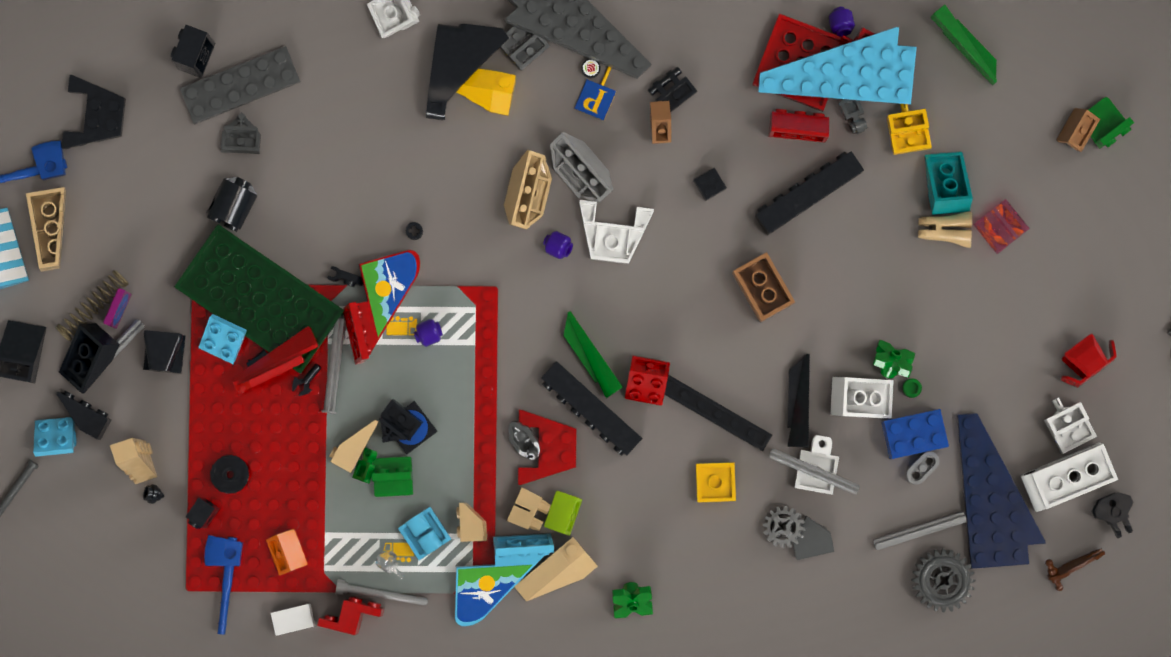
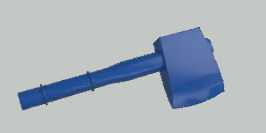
[0,141,68,183]
[204,535,243,635]

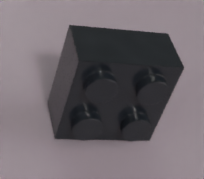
[694,167,727,201]

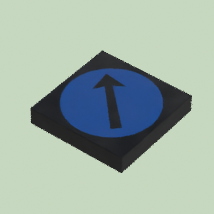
[397,401,438,455]

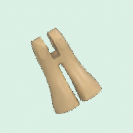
[918,211,972,248]

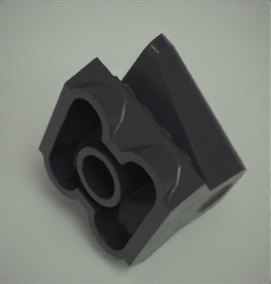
[143,330,186,374]

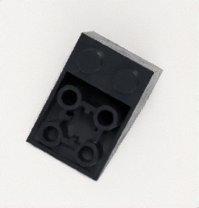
[0,320,47,384]

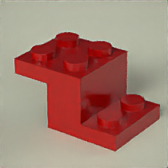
[317,596,385,635]

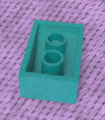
[924,152,973,215]

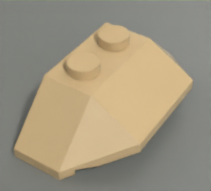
[504,150,552,229]

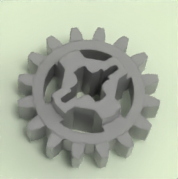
[763,506,806,549]

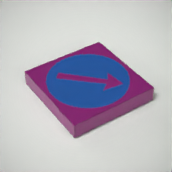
[103,288,132,329]

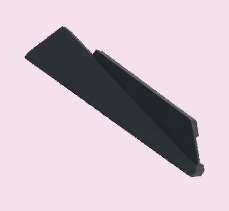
[787,354,810,447]

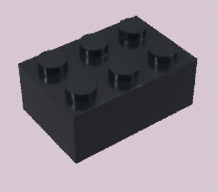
[171,25,216,78]

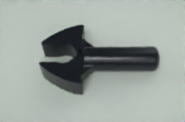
[292,364,321,396]

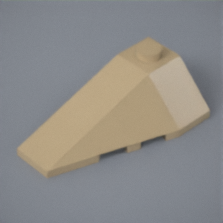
[515,537,598,601]

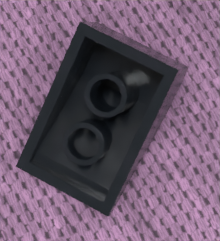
[59,323,120,394]

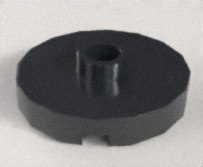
[210,455,250,494]

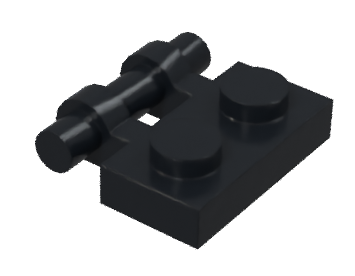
[648,67,697,112]

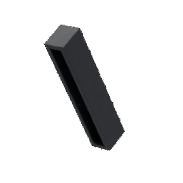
[755,151,864,235]
[541,361,643,456]

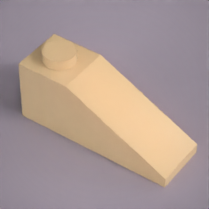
[329,420,379,473]

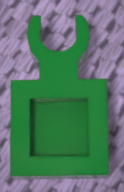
[352,448,377,484]

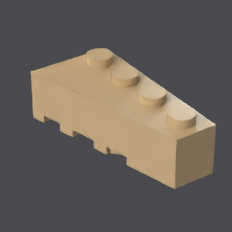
[26,187,66,272]

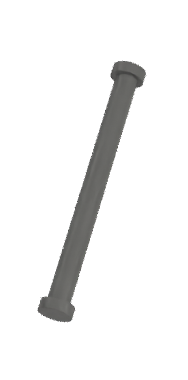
[0,460,39,517]

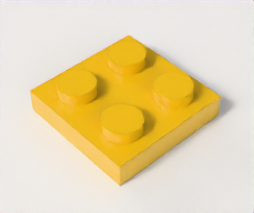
[696,462,736,502]

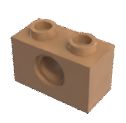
[650,101,671,144]

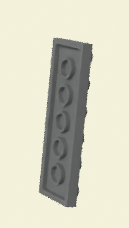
[180,46,300,124]

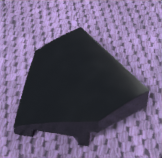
[379,399,423,443]

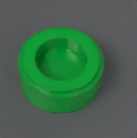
[902,378,922,398]

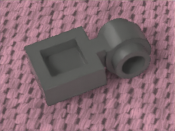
[839,99,868,134]

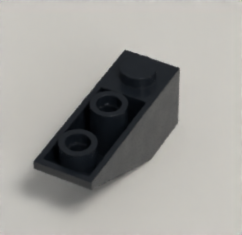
[57,391,111,440]

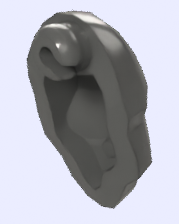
[509,421,540,460]

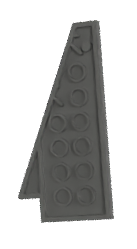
[505,0,652,79]

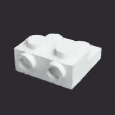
[367,0,420,38]

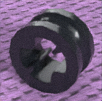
[406,222,423,240]

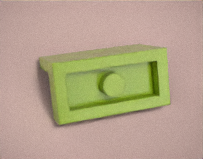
[544,491,582,536]

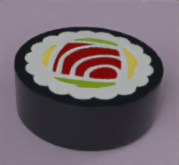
[581,59,600,78]

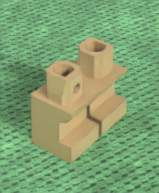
[507,488,551,531]

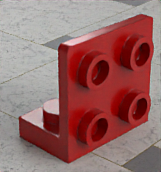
[625,356,670,406]

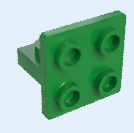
[372,457,413,497]

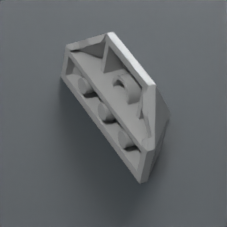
[550,132,613,202]

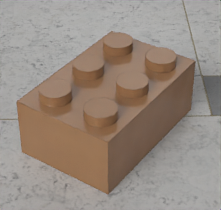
[732,252,795,323]

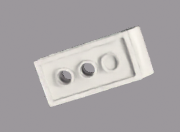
[1021,442,1118,512]

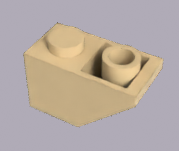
[456,503,487,542]

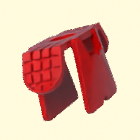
[1061,334,1117,388]

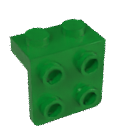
[1088,97,1134,149]

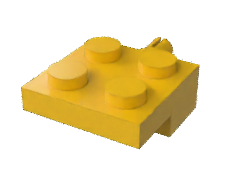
[887,104,932,155]

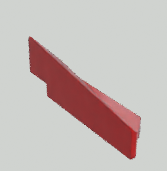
[232,326,319,393]

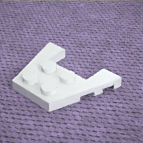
[580,200,654,264]

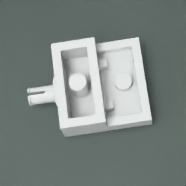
[1044,397,1097,454]

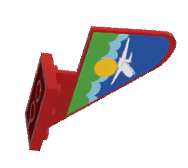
[343,250,420,365]

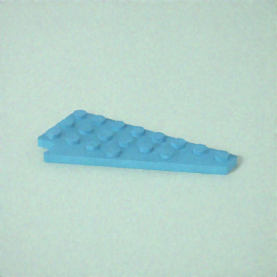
[758,27,917,104]

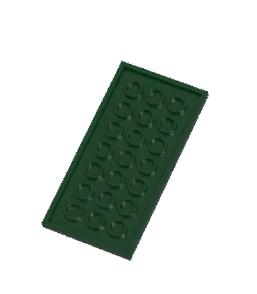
[174,224,345,374]

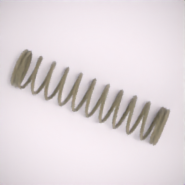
[56,270,129,341]

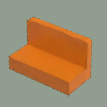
[266,529,307,576]

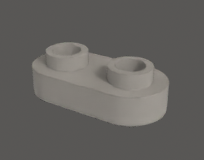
[906,452,939,485]

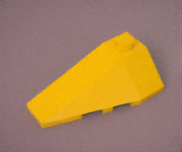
[456,69,516,116]

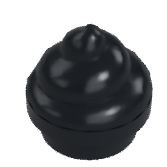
[143,484,164,504]

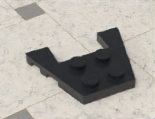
[62,75,126,149]

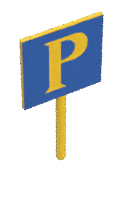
[574,67,617,121]

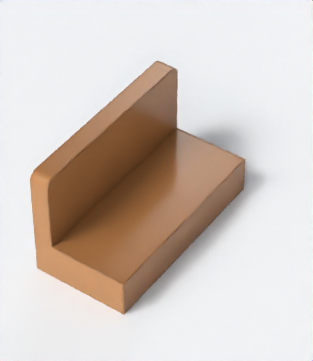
[1056,108,1100,152]

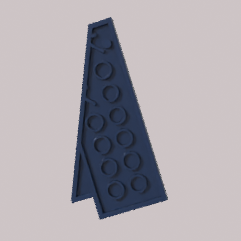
[957,413,1046,569]

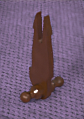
[1045,548,1105,591]

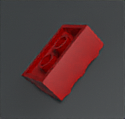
[768,109,829,143]

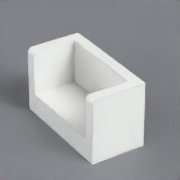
[271,604,316,636]

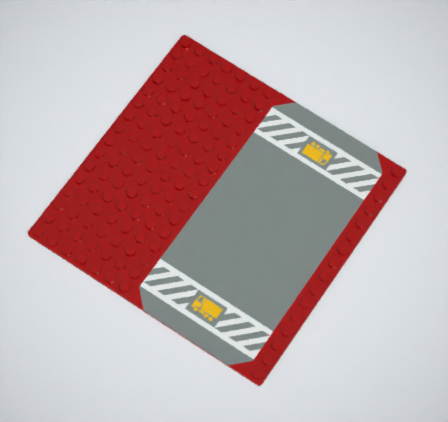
[186,285,498,594]

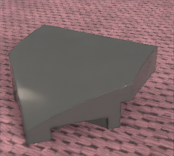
[221,112,261,154]
[793,516,834,560]

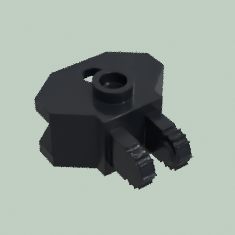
[1091,492,1134,538]

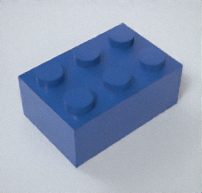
[881,409,949,459]

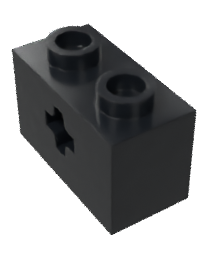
[186,497,220,529]

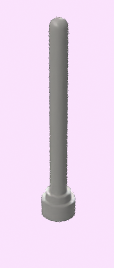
[335,579,428,605]

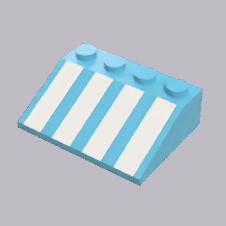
[0,208,29,289]

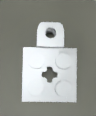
[794,435,839,495]

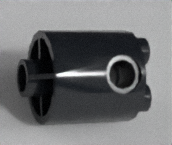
[206,177,258,232]

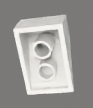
[830,377,894,419]

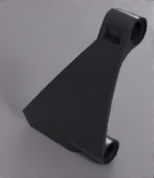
[426,24,509,120]

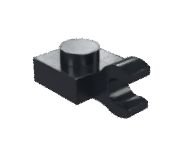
[327,266,363,287]

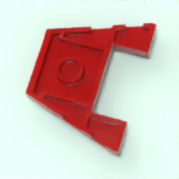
[518,410,576,485]

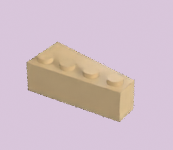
[110,438,157,484]

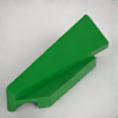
[931,4,997,85]
[563,311,623,399]

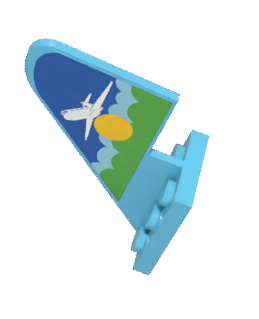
[455,533,554,626]

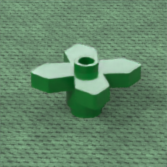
[873,340,915,379]
[612,582,653,618]

